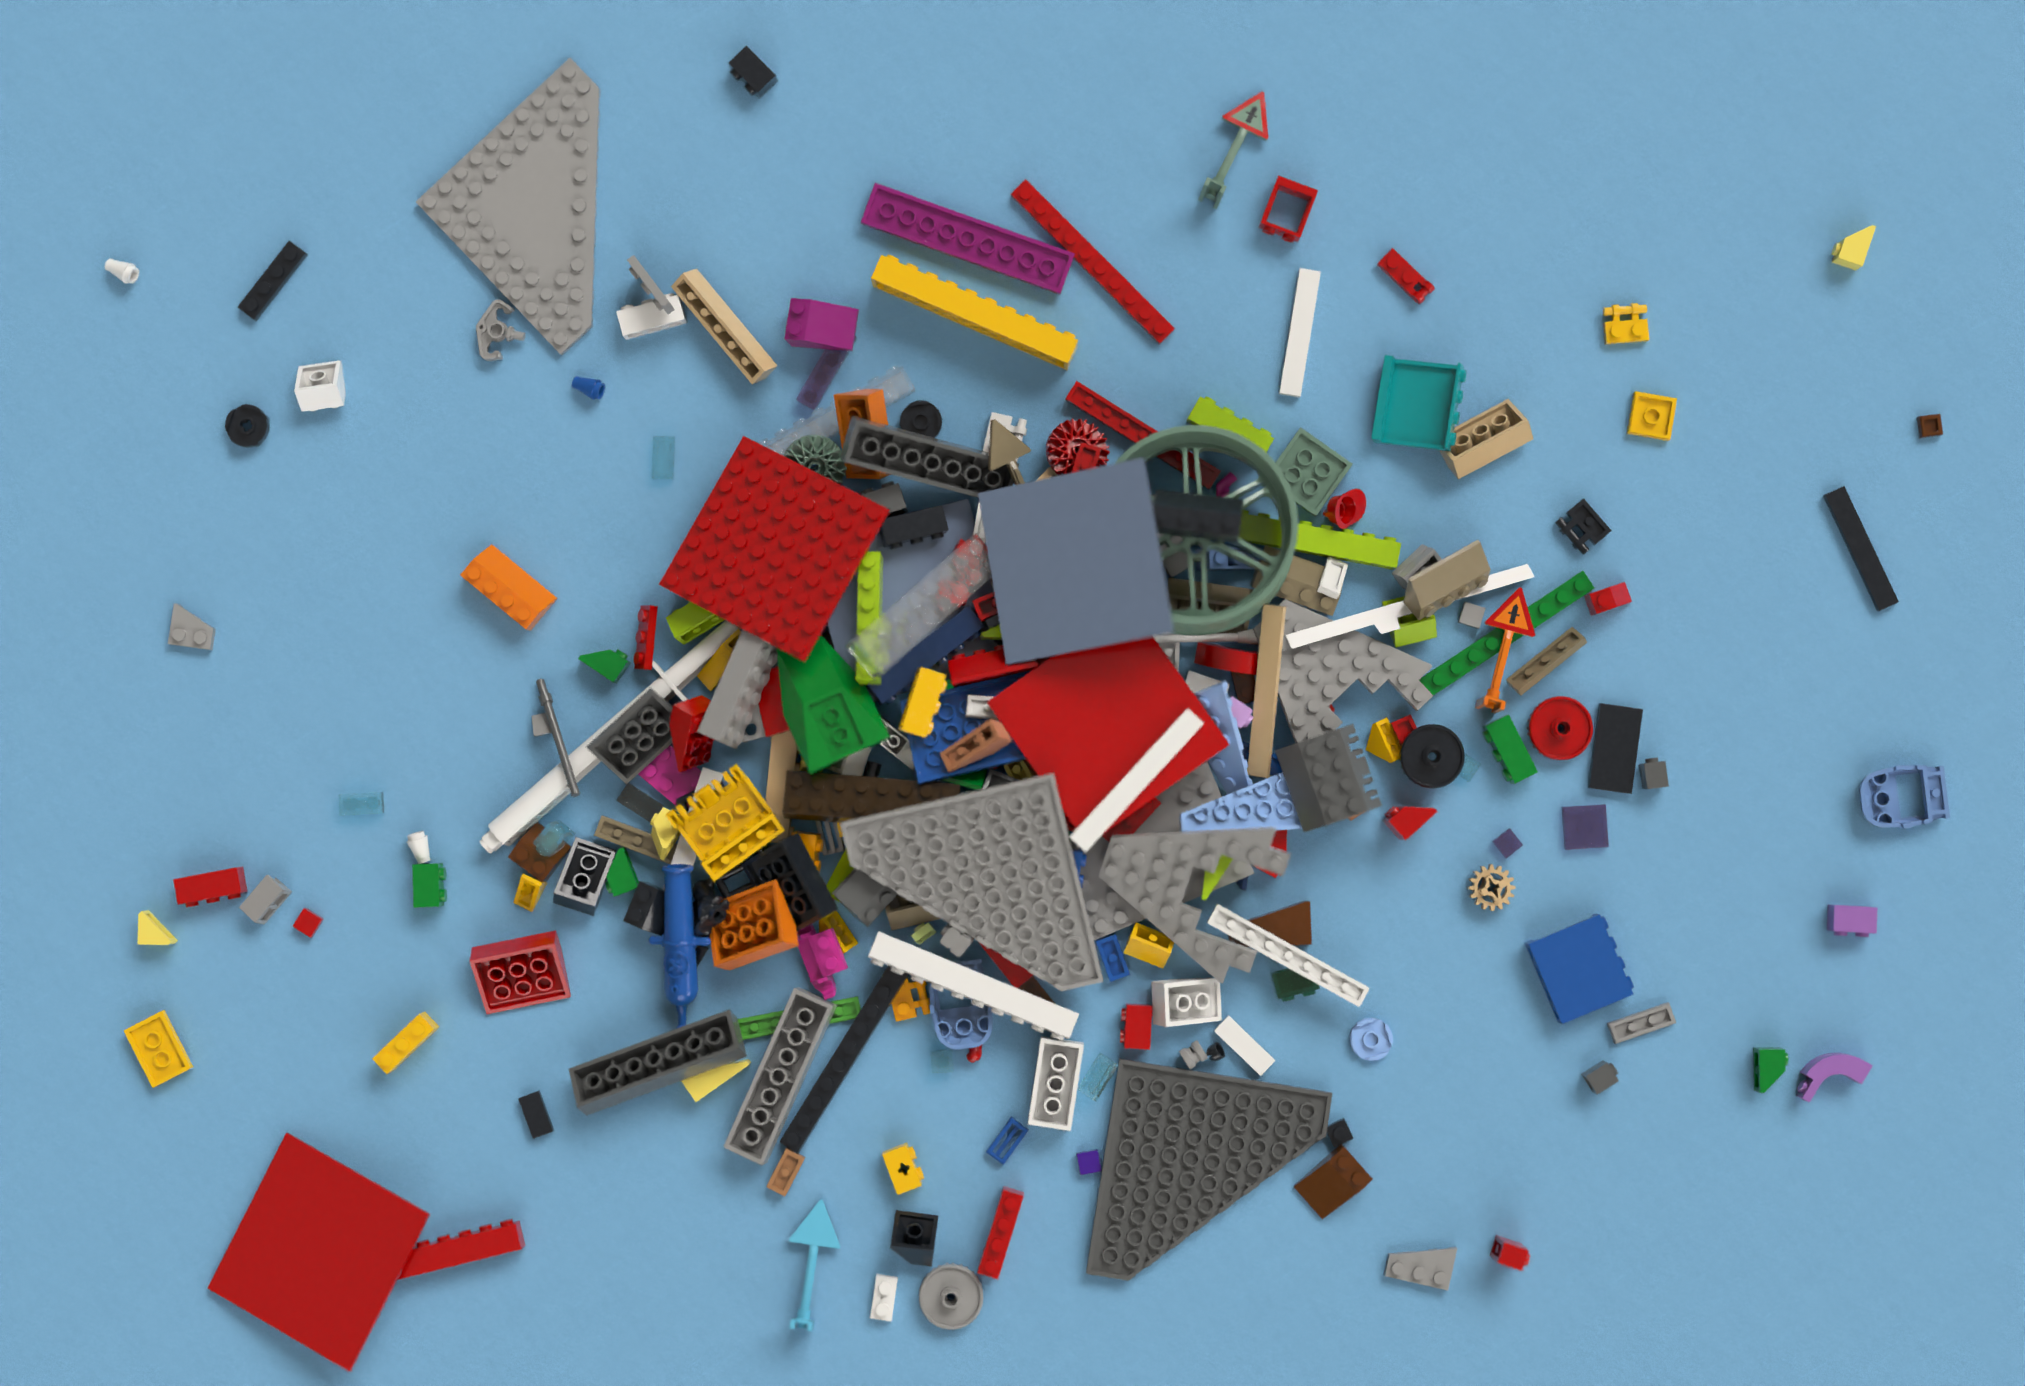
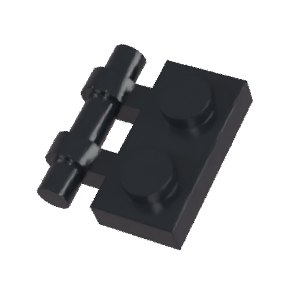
[1555,498,1612,554]

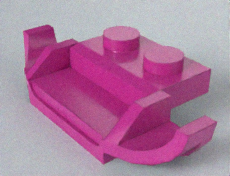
[797,924,848,1000]

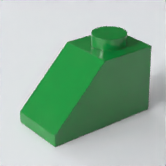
[578,649,631,684]
[605,847,639,897]
[1753,1047,1789,1093]

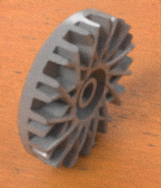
[919,1263,983,1330]

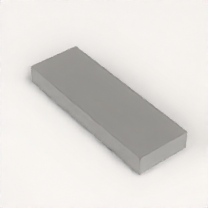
[1607,1002,1676,1044]

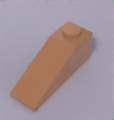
[940,719,1012,772]

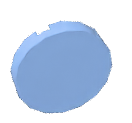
[1349,1017,1393,1061]

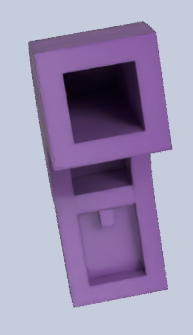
[1796,1053,1873,1103]

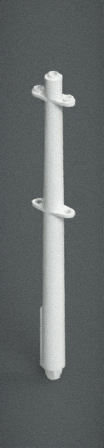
[479,620,743,854]

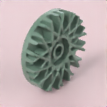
[784,435,846,484]

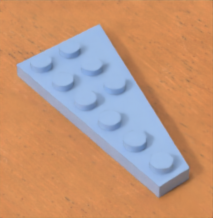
[1194,680,1253,794]
[1179,772,1302,832]

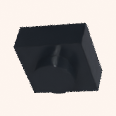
[1327,1118,1354,1148]

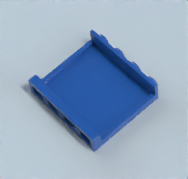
[1524,914,1634,1024]

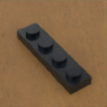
[237,240,308,321]

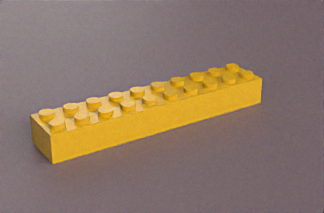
[871,254,1078,370]

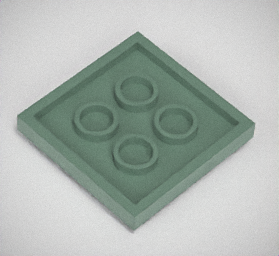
[1276,427,1353,517]

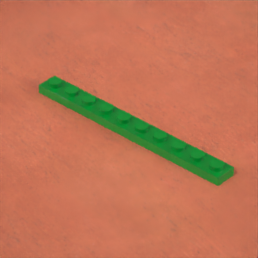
[1419,571,1595,696]

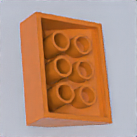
[710,880,799,971]

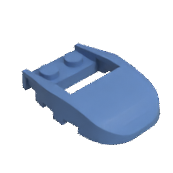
[1859,765,1950,828]
[929,959,993,1050]

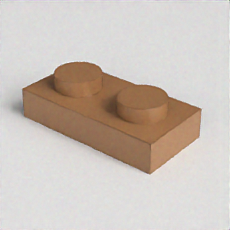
[766,1147,806,1197]

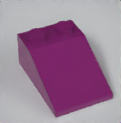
[784,298,859,351]

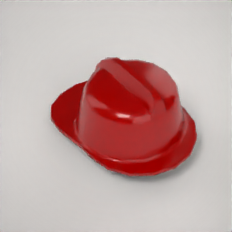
[1323,488,1366,529]

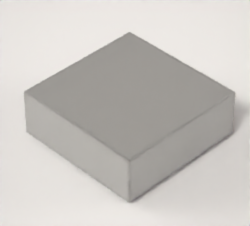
[1458,602,1486,629]

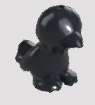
[692,877,730,936]

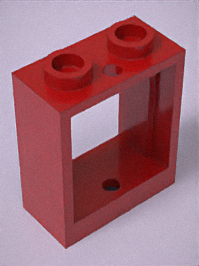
[1259,175,1318,243]

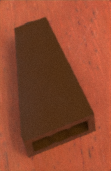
[1228,901,1312,947]

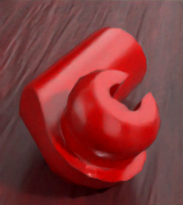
[966,1045,982,1063]

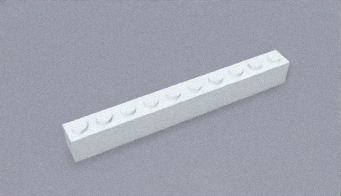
[868,932,1079,1041]

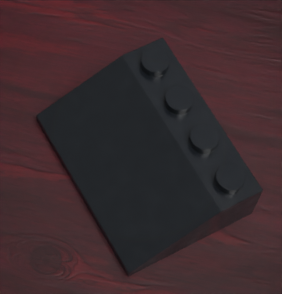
[741,833,838,932]

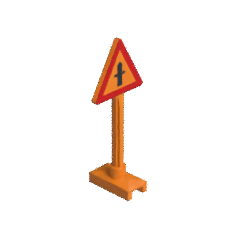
[1475,587,1535,714]

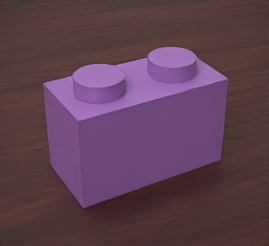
[1827,904,1878,937]

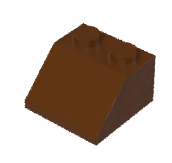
[508,822,572,882]

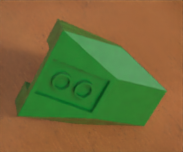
[777,635,890,775]

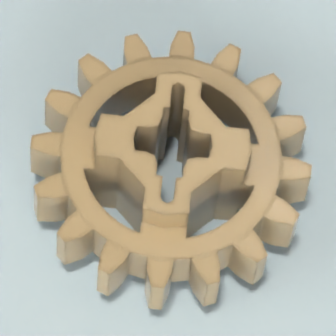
[1467,864,1516,911]

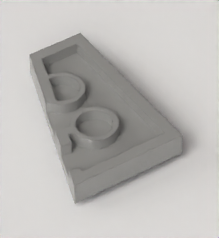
[627,255,675,315]
[1384,1247,1457,1290]

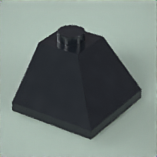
[890,1210,938,1266]

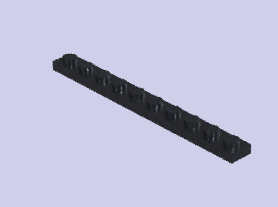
[780,966,909,1154]

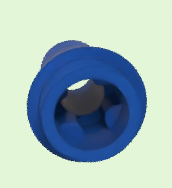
[572,376,605,400]

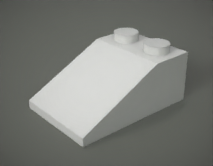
[1151,977,1222,1027]

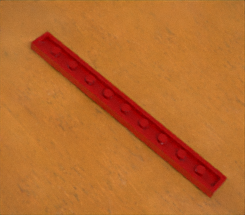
[1011,179,1175,345]

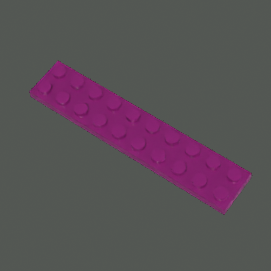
[861,183,1075,295]

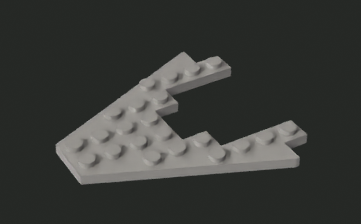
[1099,827,1291,983]

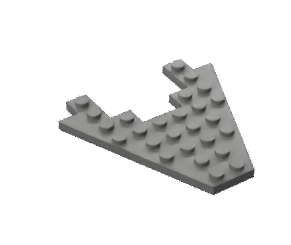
[1253,599,1433,743]

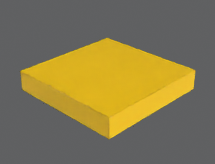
[1627,391,1677,441]

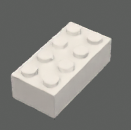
[1028,1036,1084,1131]

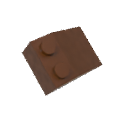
[1293,1144,1373,1219]

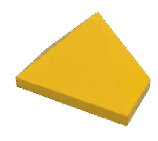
[1366,717,1401,763]
[513,874,548,912]
[819,910,858,954]

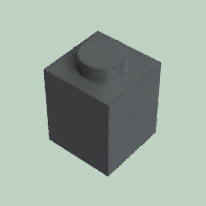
[1639,757,1669,789]
[1581,1060,1619,1095]

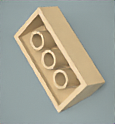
[1439,399,1533,479]

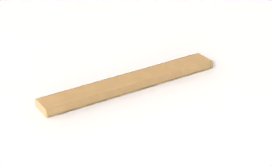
[1247,604,1286,778]

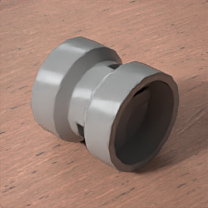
[1179,1040,1208,1069]

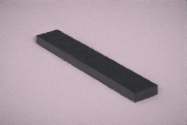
[1823,486,1899,611]

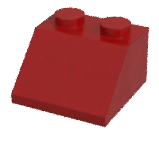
[1382,806,1438,840]

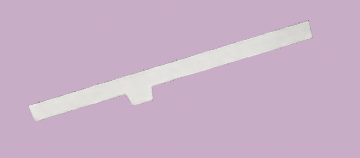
[1286,564,1534,649]

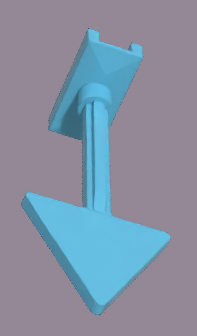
[789,1200,841,1331]

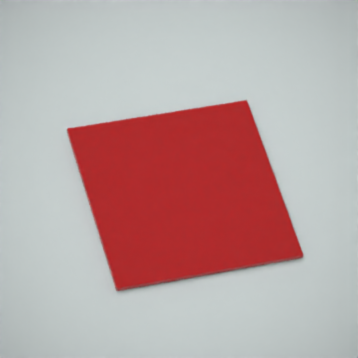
[659,436,890,662]
[987,636,1230,834]
[208,1133,430,1372]

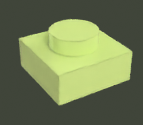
[911,923,936,945]

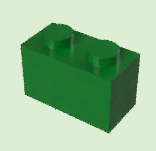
[412,863,447,908]

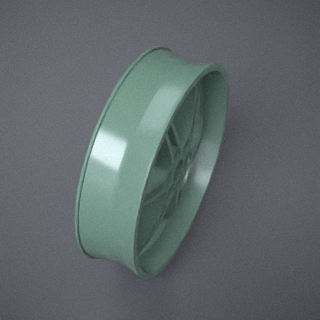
[1114,425,1298,636]

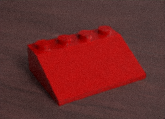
[469,930,571,1014]

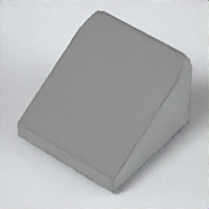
[532,713,552,737]

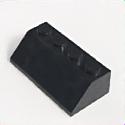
[1153,490,1243,543]

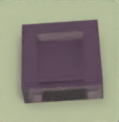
[1492,828,1523,858]

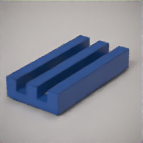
[986,1116,1029,1165]

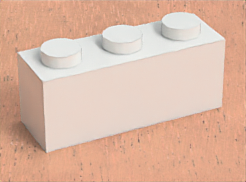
[616,293,687,340]

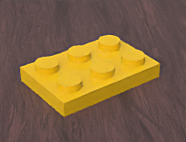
[124,1010,193,1088]

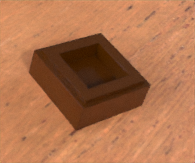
[1917,414,1943,438]

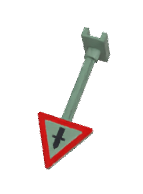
[1198,91,1269,209]

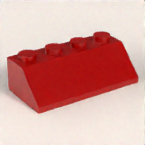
[948,645,1038,688]

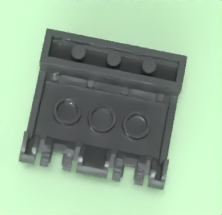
[1275,724,1382,832]

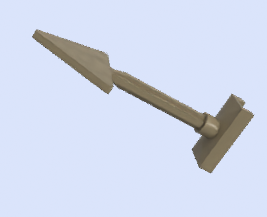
[988,419,1031,485]

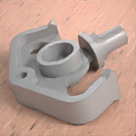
[476,300,525,361]

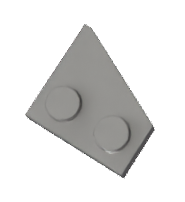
[168,603,216,650]

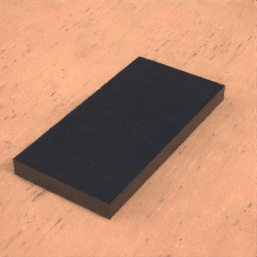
[1588,703,1643,794]

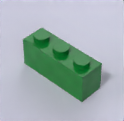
[1482,715,1538,784]

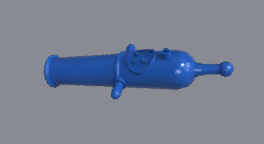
[648,864,711,1029]

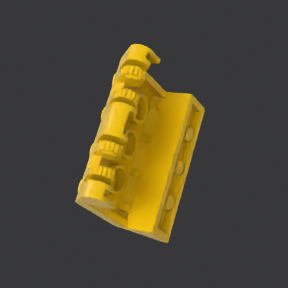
[665,763,785,881]

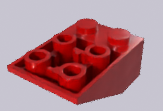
[669,695,714,773]

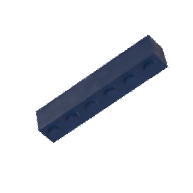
[865,606,984,705]

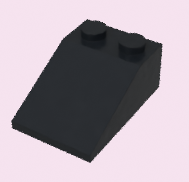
[553,837,616,916]

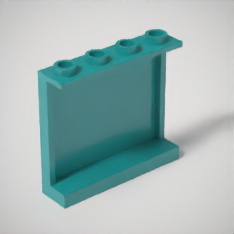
[1371,355,1467,451]

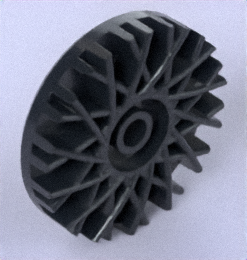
[1399,724,1465,788]

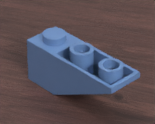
[1196,547,1263,571]

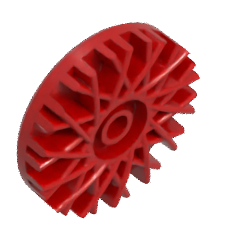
[1046,418,1110,476]
[1527,696,1593,760]

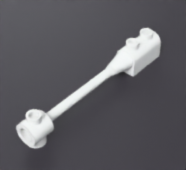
[1153,629,1259,652]

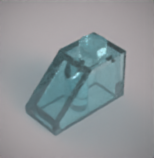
[533,820,575,857]

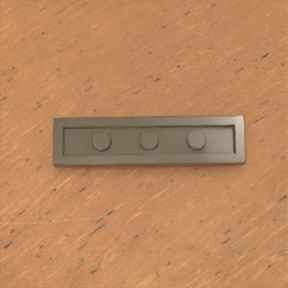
[1506,627,1587,696]
[594,815,677,864]

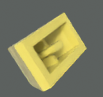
[138,910,178,945]

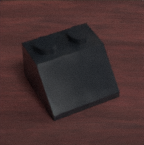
[623,881,664,936]

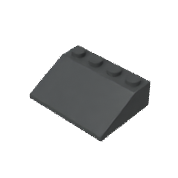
[586,688,673,785]

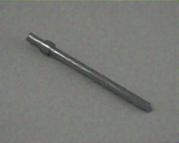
[536,679,580,797]

